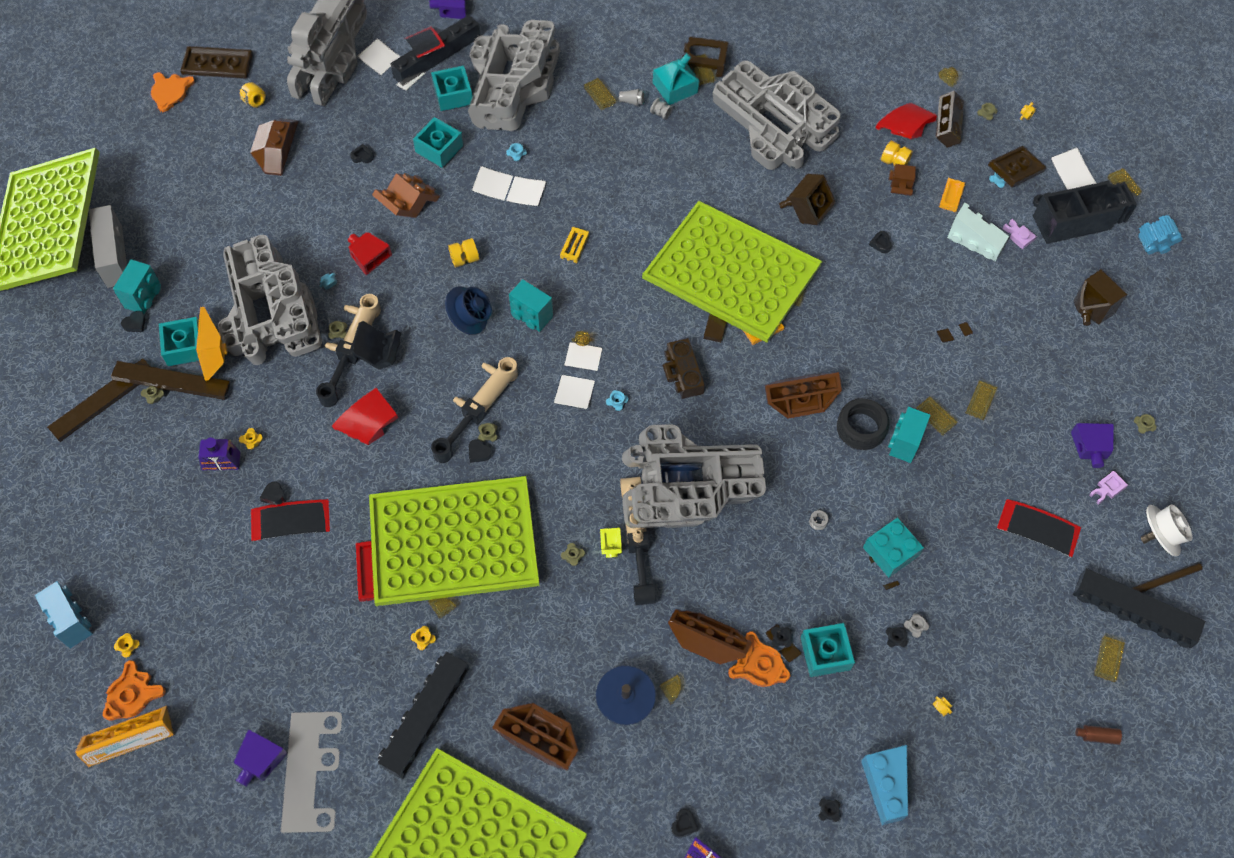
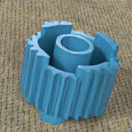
[1138,215,1182,255]

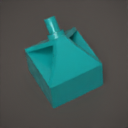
[653,53,699,105]

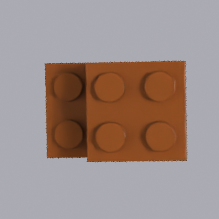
[372,173,440,218]

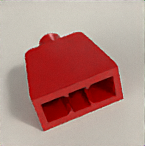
[348,232,392,276]

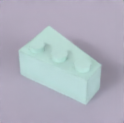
[947,203,1009,261]

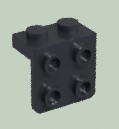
[350,321,402,370]

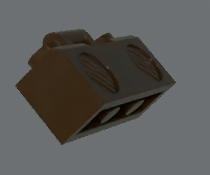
[936,90,964,148]
[662,338,705,399]

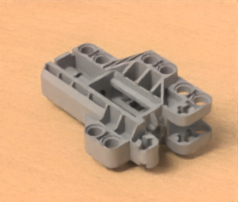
[287,0,367,106]
[468,20,560,131]
[713,61,840,170]
[218,235,322,365]
[622,424,766,528]

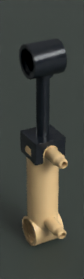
[316,294,381,407]
[431,357,518,463]
[620,477,656,606]

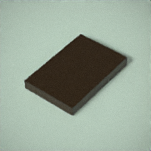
[988,146,1047,187]

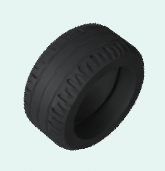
[837,398,889,450]

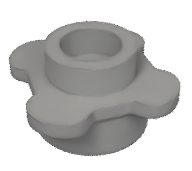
[904,614,929,638]

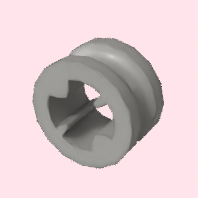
[809,510,828,530]

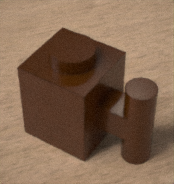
[888,164,916,196]

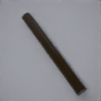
[1132,563,1203,593]

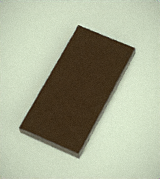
[180,46,253,79]

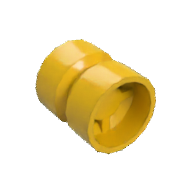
[881,141,913,166]
[448,238,479,268]

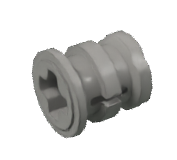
[650,98,673,119]

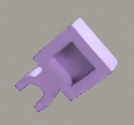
[1003,219,1036,249]
[1090,471,1127,505]

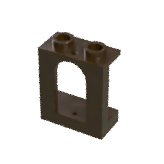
[682,36,728,77]

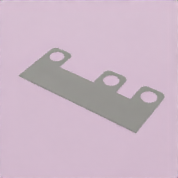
[281,712,342,833]

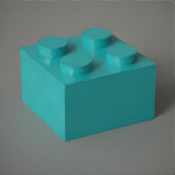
[431,65,472,111]
[413,117,463,168]
[113,260,161,314]
[509,279,553,332]
[159,317,199,366]
[888,406,930,463]
[863,517,924,578]
[800,623,855,677]

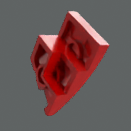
[875,103,937,139]
[332,388,398,445]

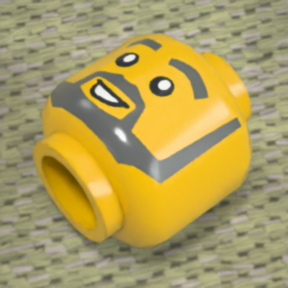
[240,82,265,108]

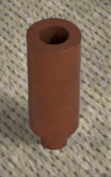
[1075,725,1122,745]

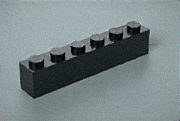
[390,15,480,86]
[1073,568,1205,648]
[378,652,469,780]

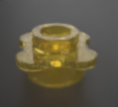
[572,331,592,346]

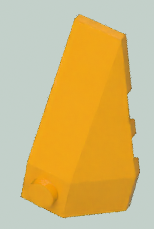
[196,307,227,381]

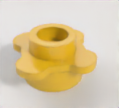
[1020,102,1036,120]
[239,428,263,450]
[411,626,436,650]
[114,633,140,658]
[932,696,952,716]

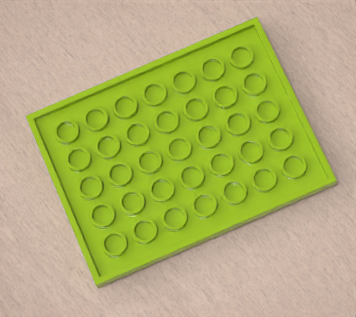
[0,148,100,291]
[642,201,822,343]
[369,476,539,606]
[369,748,587,858]

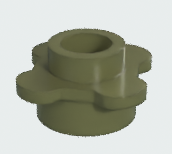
[977,103,997,120]
[328,321,347,339]
[141,386,164,404]
[1134,414,1157,434]
[478,423,498,442]
[561,543,585,566]

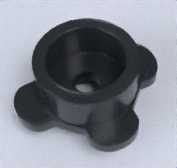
[771,627,792,648]
[886,627,908,648]
[818,799,841,822]

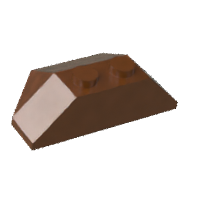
[250,118,298,176]
[765,372,842,419]
[668,609,752,664]
[492,703,578,771]

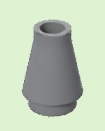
[619,89,644,106]

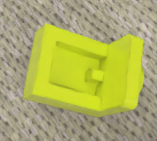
[600,527,622,557]

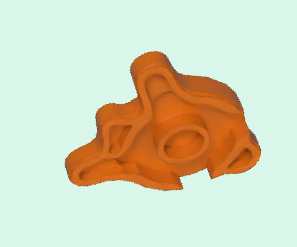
[151,72,195,112]
[728,632,790,687]
[103,660,166,721]

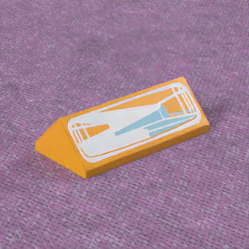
[76,706,174,767]

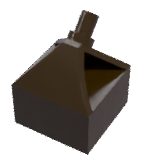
[779,173,836,225]
[1074,269,1127,326]

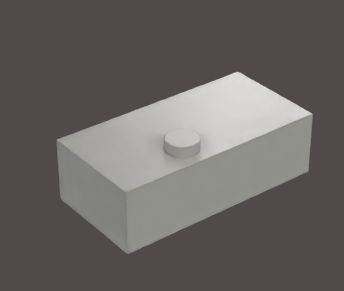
[89,205,127,288]

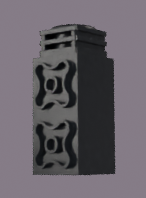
[1033,181,1137,244]

